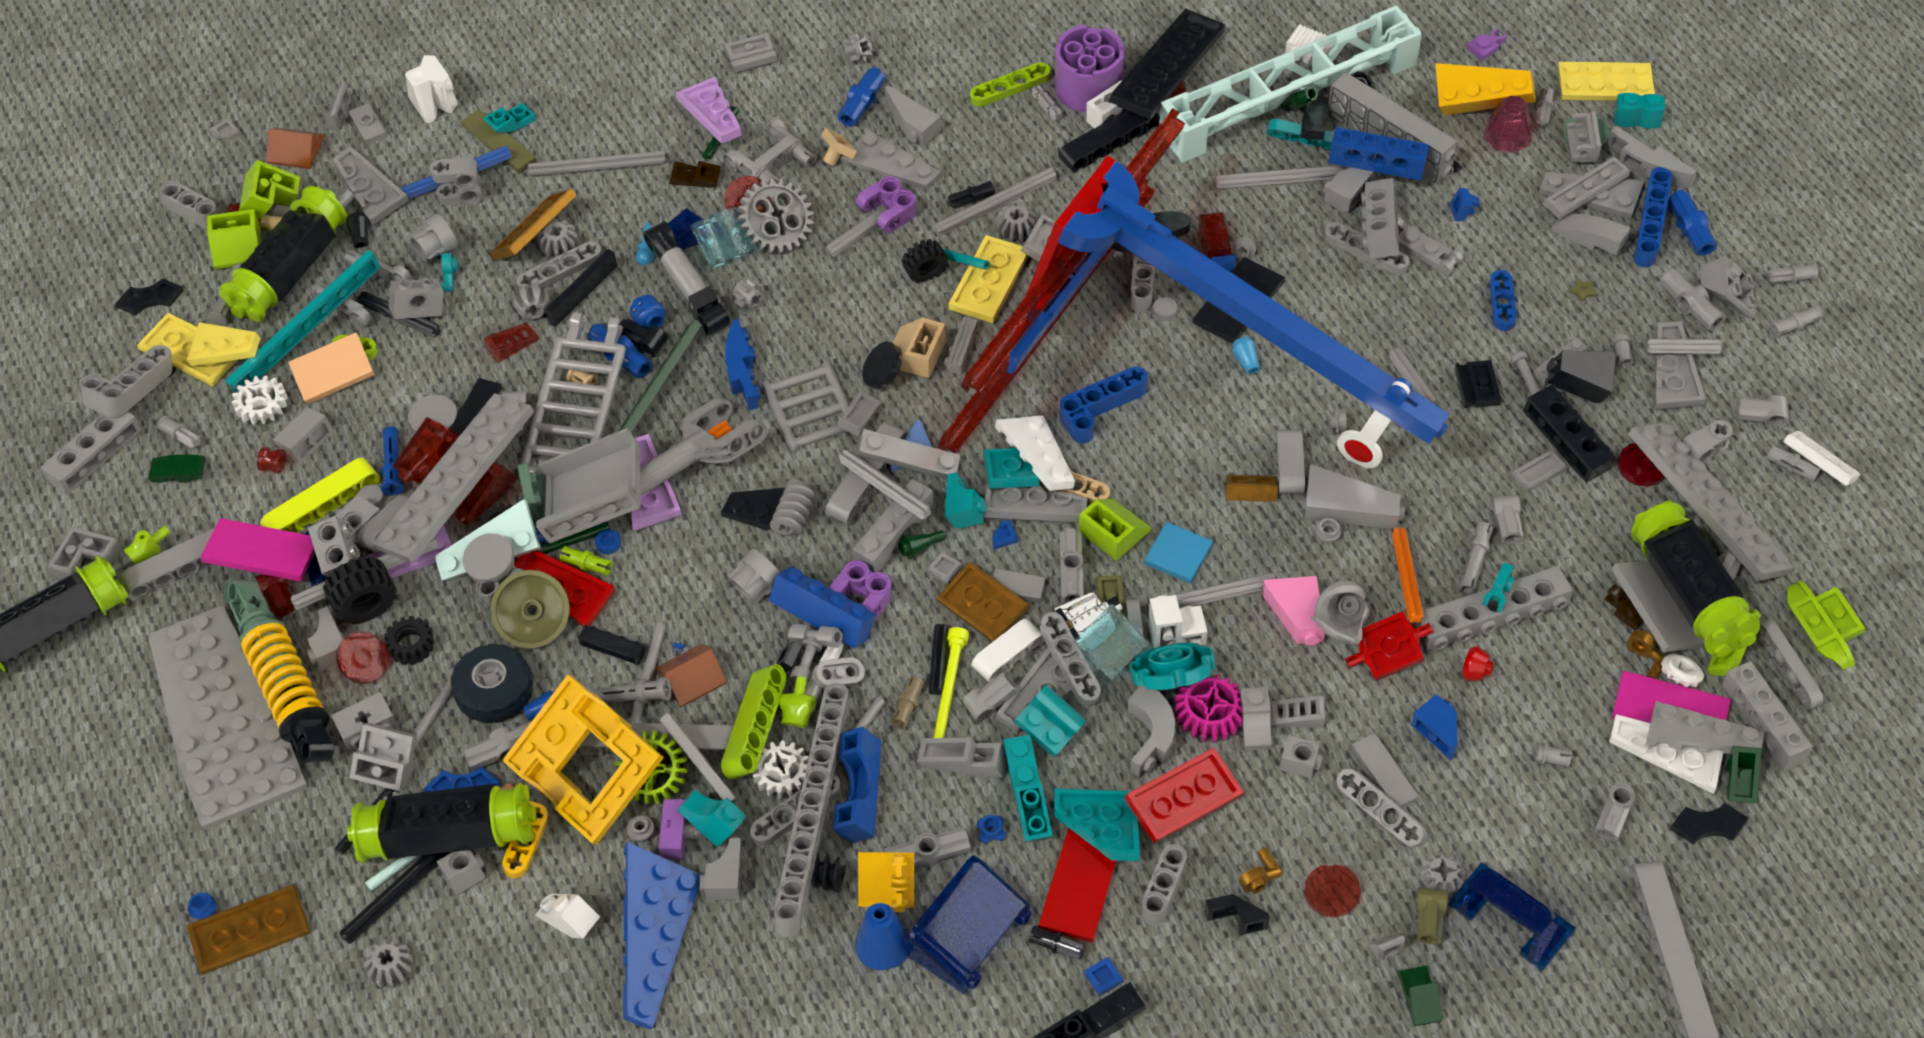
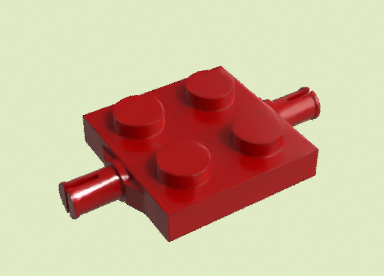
[1345,611,1434,681]

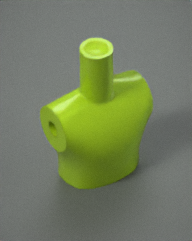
[124,525,171,564]
[779,676,816,728]

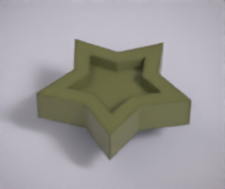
[1569,279,1598,302]

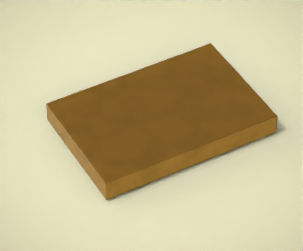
[936,561,1030,642]

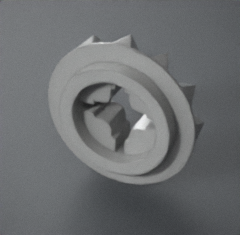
[1420,851,1466,894]

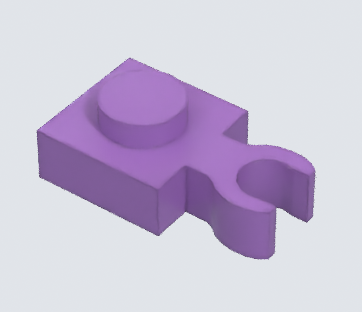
[1466,28,1506,61]

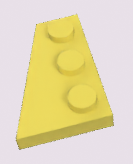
[187,322,261,366]

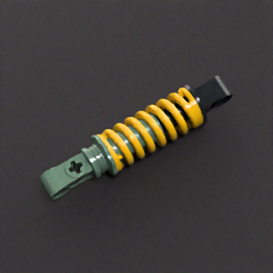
[224,580,334,763]

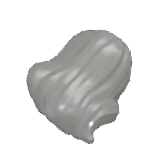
[1311,580,1369,645]

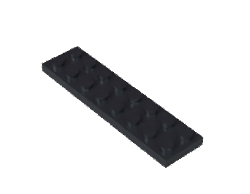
[1109,8,1226,119]

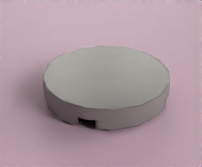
[408,394,458,439]
[462,533,515,583]

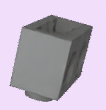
[308,516,360,577]

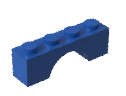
[832,727,881,843]

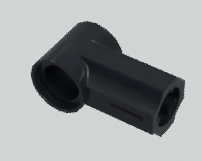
[619,318,668,358]

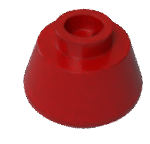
[1462,646,1494,681]

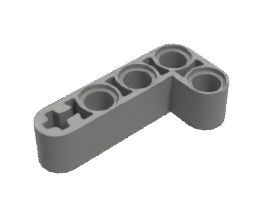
[80,345,172,417]

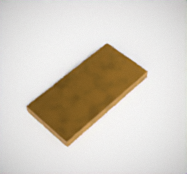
[489,189,576,260]
[186,884,311,975]

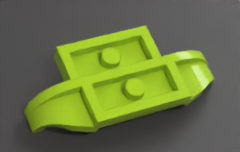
[1787,580,1865,670]

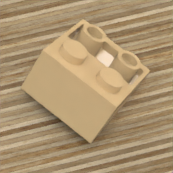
[893,318,946,378]

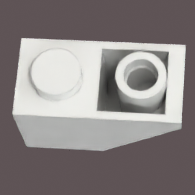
[535,894,600,939]

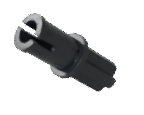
[948,181,995,208]
[1029,925,1086,960]

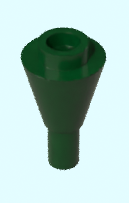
[898,530,945,560]

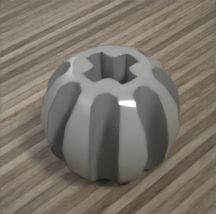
[514,284,551,320]

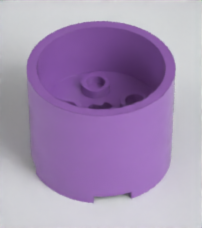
[1055,25,1124,112]

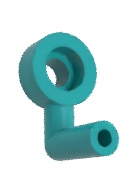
[440,253,458,292]

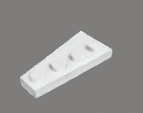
[995,415,1075,491]
[1609,714,1723,794]

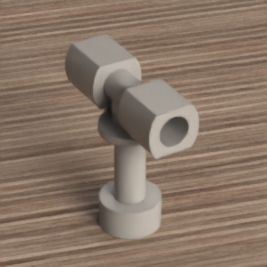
[788,624,843,685]

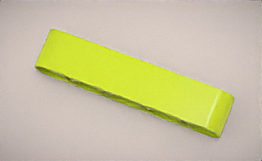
[260,458,380,533]

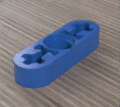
[1489,270,1516,331]

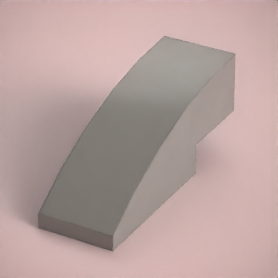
[1550,214,1630,256]
[917,738,1007,778]

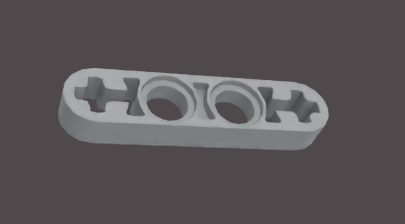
[1324,222,1410,275]
[517,242,602,291]
[1039,612,1101,706]
[1757,619,1823,710]
[1337,769,1427,847]
[750,775,841,846]

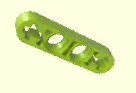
[970,62,1051,107]

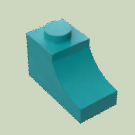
[945,472,986,528]
[677,789,747,848]

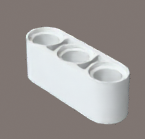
[971,618,1045,682]

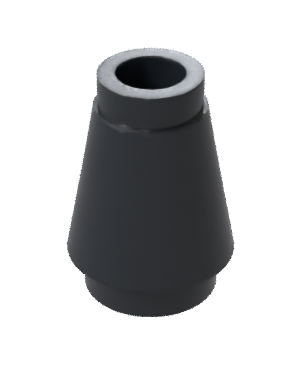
[346,212,370,248]

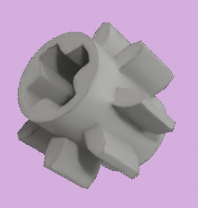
[844,34,872,63]
[733,279,763,309]

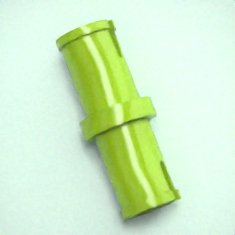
[560,546,613,576]

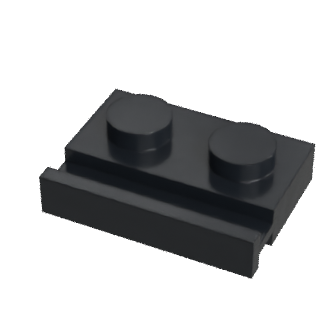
[1454,360,1501,408]

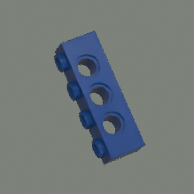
[1329,127,1429,181]

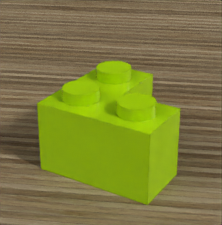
[239,160,300,219]

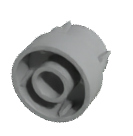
[408,214,458,262]
[729,548,780,603]

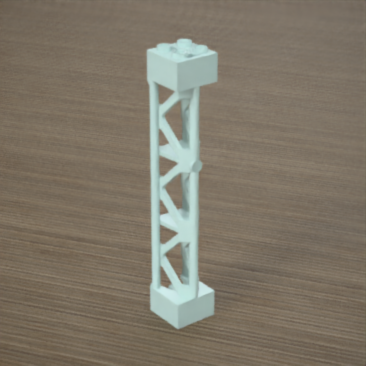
[1159,5,1422,163]

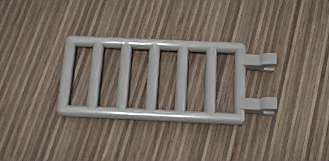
[518,312,626,476]

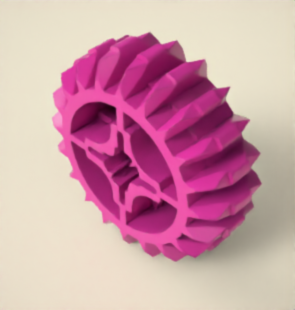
[1174,674,1243,743]

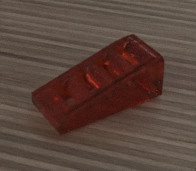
[483,323,540,363]

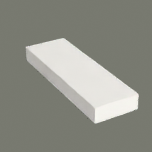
[1783,431,1861,486]

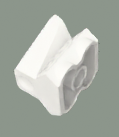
[405,55,458,123]

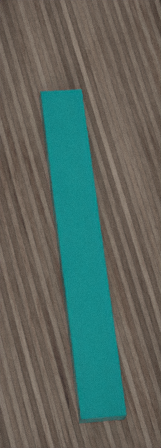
[225,250,381,393]

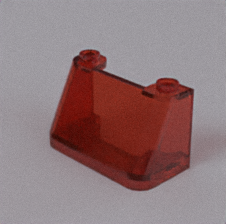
[393,416,518,525]

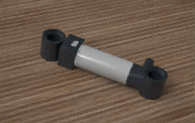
[643,221,730,335]

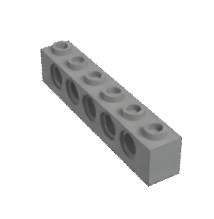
[1413,566,1573,651]

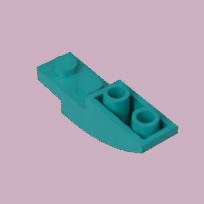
[1003,735,1053,842]

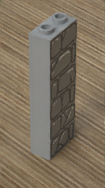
[1327,72,1457,184]

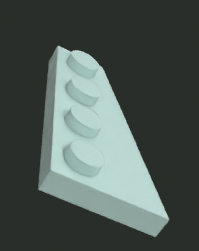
[435,499,541,581]

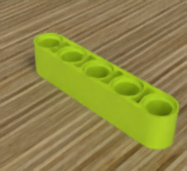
[721,664,786,779]

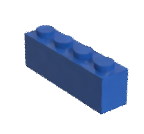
[769,567,876,649]

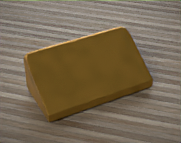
[1226,474,1278,502]

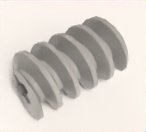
[770,479,816,535]

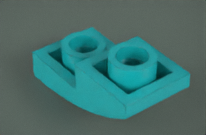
[483,103,536,133]

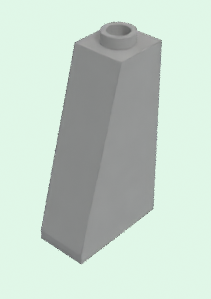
[1304,465,1405,529]

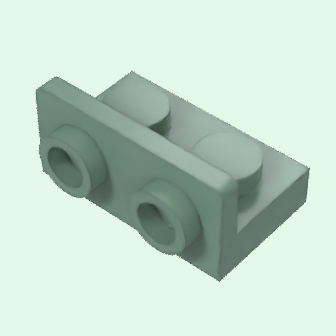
[517,463,546,522]

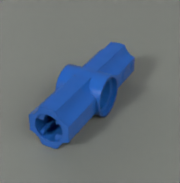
[838,67,886,127]
[1668,190,1717,256]
[587,323,652,379]

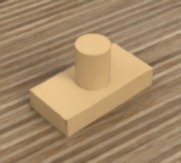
[821,128,857,166]

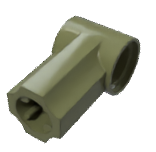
[1416,887,1448,945]

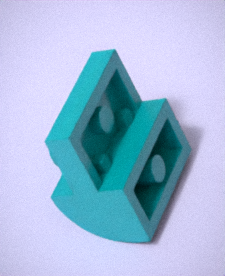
[1013,684,1086,757]

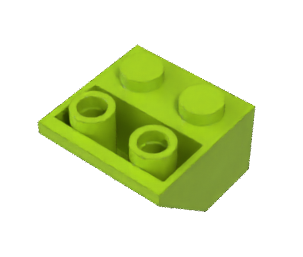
[207,209,262,270]
[1079,498,1151,561]

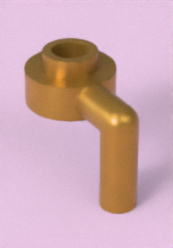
[1627,630,1665,679]
[1239,847,1282,894]

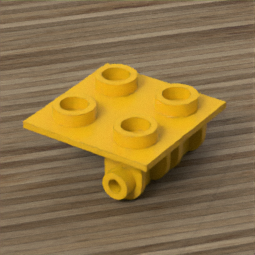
[858,852,914,912]

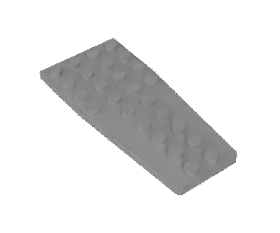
[148,606,308,831]

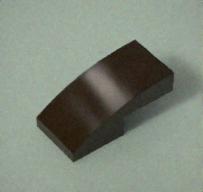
[669,161,721,188]

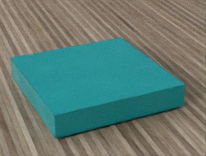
[983,448,1039,489]

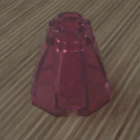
[1484,96,1533,154]

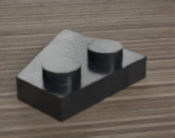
[721,488,785,531]

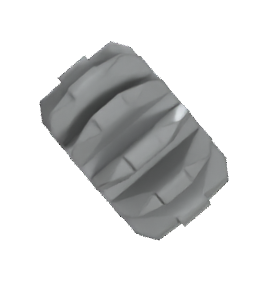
[997,203,1037,242]
[537,219,578,258]
[363,938,413,988]

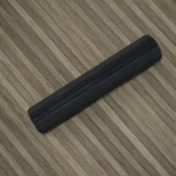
[929,624,948,695]

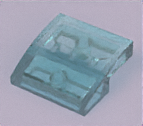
[691,206,757,268]
[1074,604,1148,681]

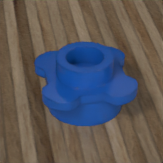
[976,815,1006,843]

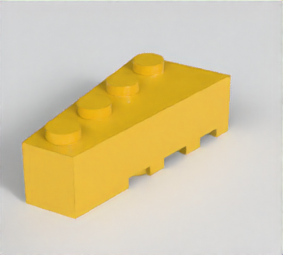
[1436,63,1536,115]

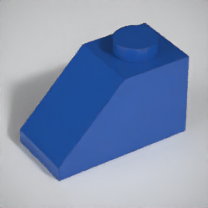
[1411,694,1457,760]

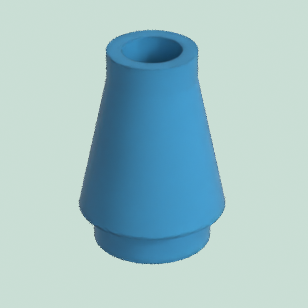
[1232,337,1260,375]

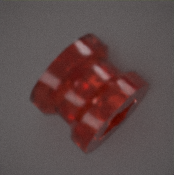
[257,446,286,474]

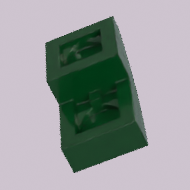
[148,454,206,483]

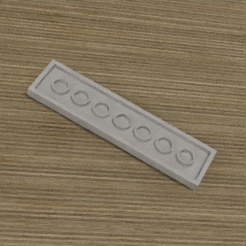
[372,393,534,563]
[1628,423,1794,581]

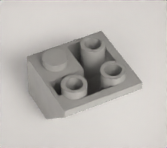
[1700,256,1756,318]

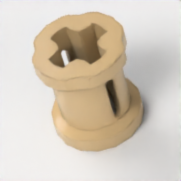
[566,370,599,385]

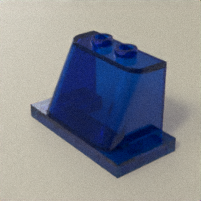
[1448,862,1576,971]

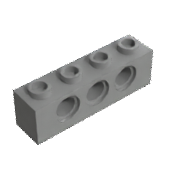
[1361,178,1399,259]
[40,411,141,495]
[1722,661,1813,772]

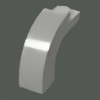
[1128,686,1175,778]

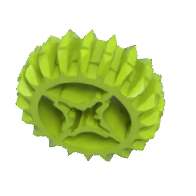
[614,730,688,804]

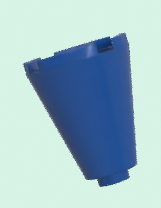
[855,903,911,970]

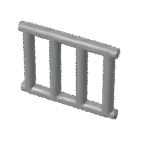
[762,361,850,452]

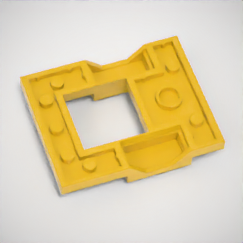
[502,675,664,845]

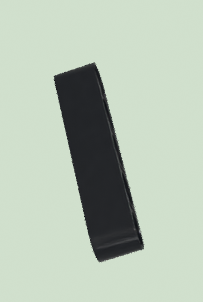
[1058,110,1160,173]

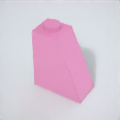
[1263,576,1325,646]

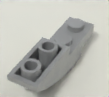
[1607,126,1697,188]

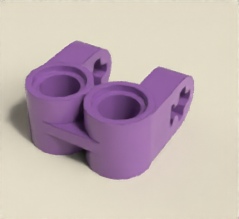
[856,176,916,233]
[829,560,892,621]

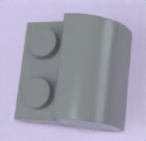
[349,722,417,791]

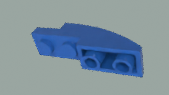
[725,319,761,411]

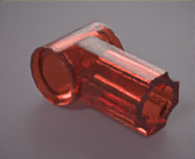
[255,574,295,617]

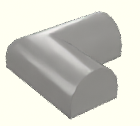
[47,527,120,579]

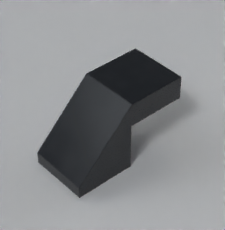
[1204,894,1270,935]

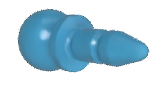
[635,222,654,265]

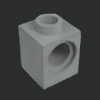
[1280,735,1323,778]
[437,849,485,895]

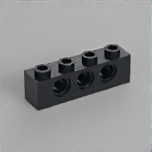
[1523,384,1616,483]

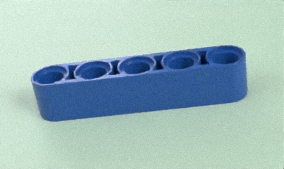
[1634,167,1672,267]

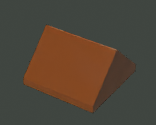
[266,128,325,169]
[655,644,727,708]

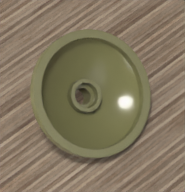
[491,570,570,649]

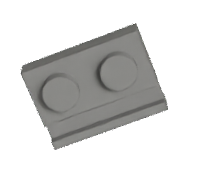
[725,33,778,72]

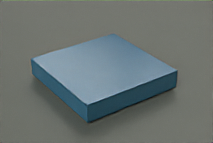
[1144,522,1213,584]

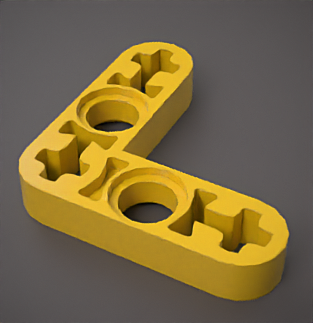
[502,801,549,878]

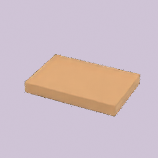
[289,333,375,404]

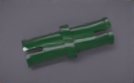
[1280,86,1318,111]

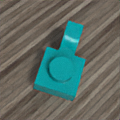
[1482,562,1515,613]

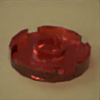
[336,631,389,684]
[1304,864,1361,918]

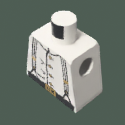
[1055,593,1123,657]

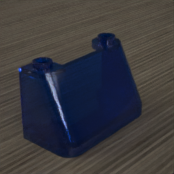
[908,855,1032,995]

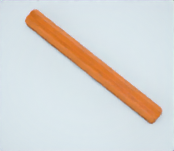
[1391,527,1424,623]

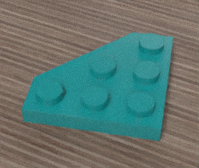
[1053,788,1140,861]

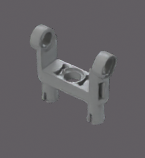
[723,117,817,185]
[314,250,411,328]

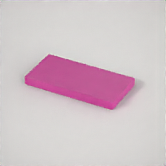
[201,518,315,582]
[1612,671,1731,723]

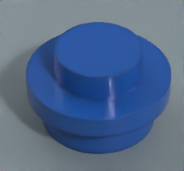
[188,893,217,919]

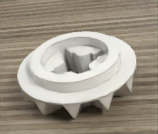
[1661,654,1704,687]

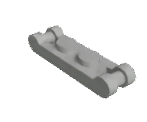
[1398,216,1464,275]

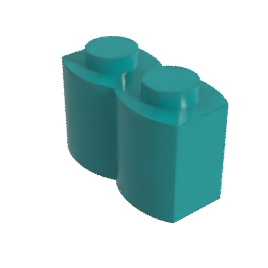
[1613,93,1665,129]

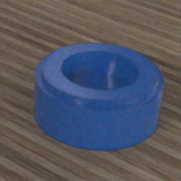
[595,530,621,554]

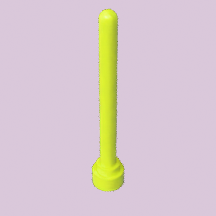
[933,627,969,738]

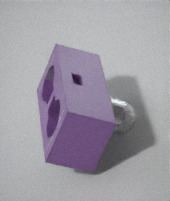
[659,799,703,860]

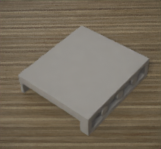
[536,428,641,544]

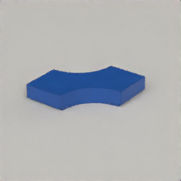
[424,767,501,792]

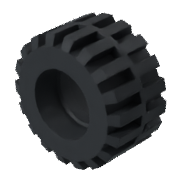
[323,557,397,624]

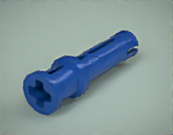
[381,426,404,496]

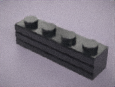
[578,625,646,665]

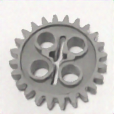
[737,178,814,255]

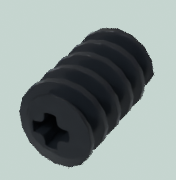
[811,853,846,893]

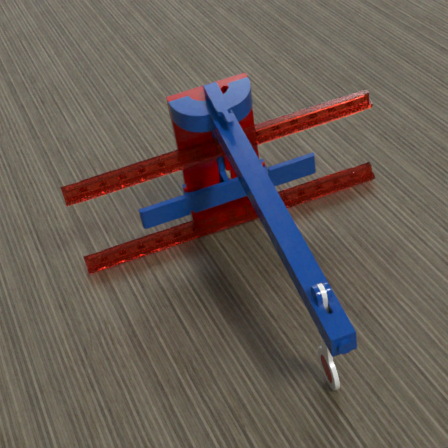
[938,108,1449,468]

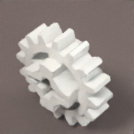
[232,376,288,425]
[753,741,809,799]

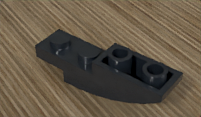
[1033,982,1147,1038]

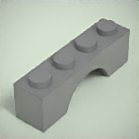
[852,479,934,573]

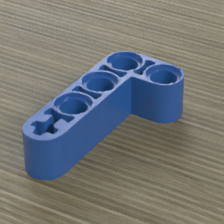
[1060,367,1148,444]

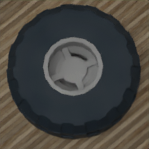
[451,644,533,723]

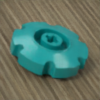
[1129,643,1216,690]

